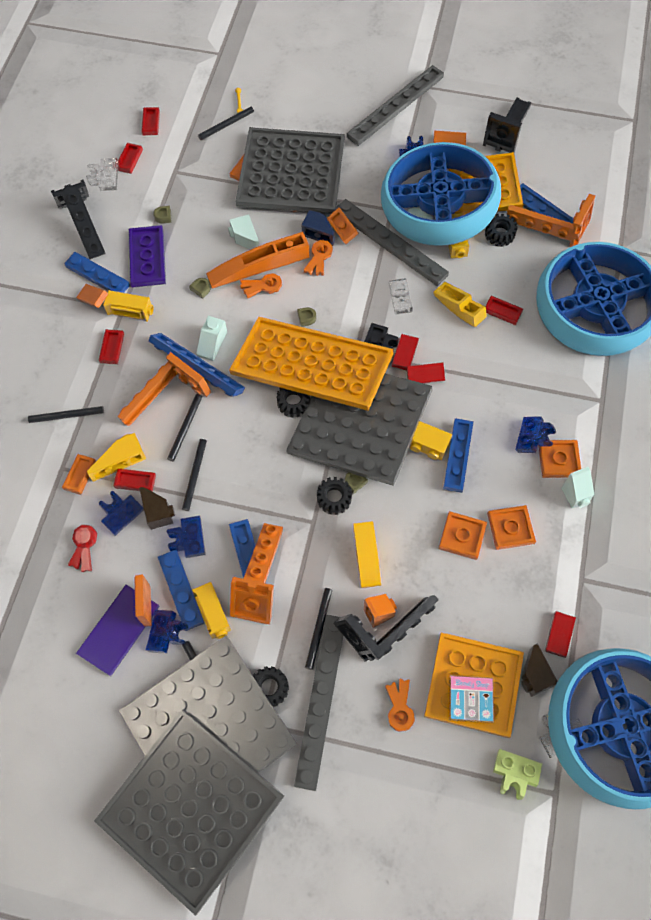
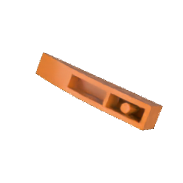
[206,232,310,289]

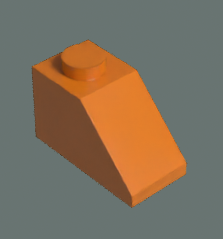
[363,594,397,628]

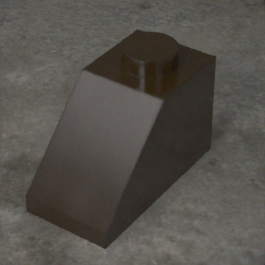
[139,487,175,530]
[521,643,558,697]

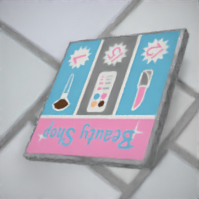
[449,675,494,723]

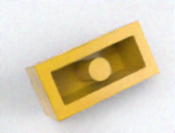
[410,421,452,460]

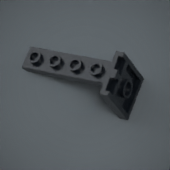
[483,97,532,153]
[51,179,106,260]
[333,595,439,662]

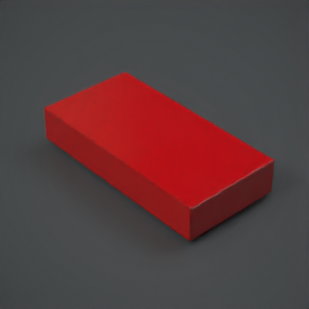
[141,107,160,136]
[115,143,143,174]
[485,296,523,325]
[99,329,124,365]
[392,334,419,371]
[406,362,445,383]
[113,468,156,492]
[545,611,576,658]

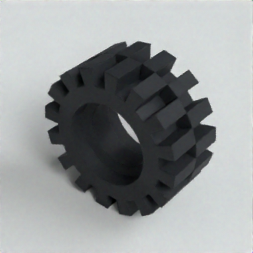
[485,213,518,247]
[276,388,310,418]
[317,477,352,515]
[253,666,289,707]

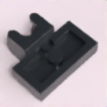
[364,323,399,358]

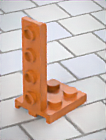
[507,194,596,247]
[118,352,211,426]
[230,523,283,625]

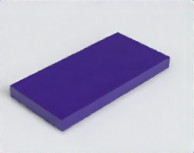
[129,225,166,288]
[76,584,160,676]

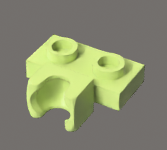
[493,749,542,800]

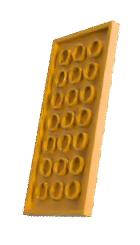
[229,316,393,411]

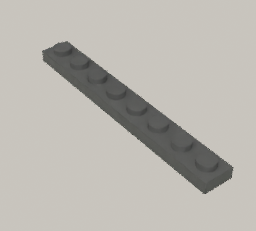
[347,65,444,146]
[336,199,449,287]
[294,614,343,791]

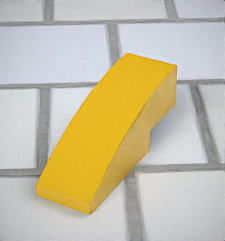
[433,282,487,327]
[353,521,381,588]

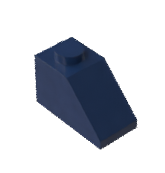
[301,210,334,246]

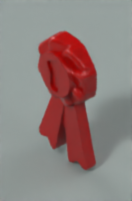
[68,524,97,572]

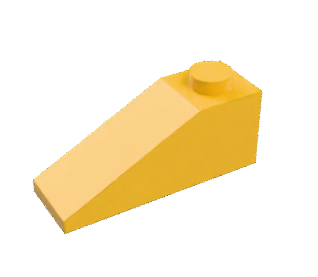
[87,432,146,482]

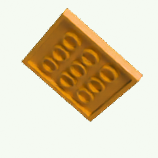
[448,152,523,215]
[424,632,524,738]

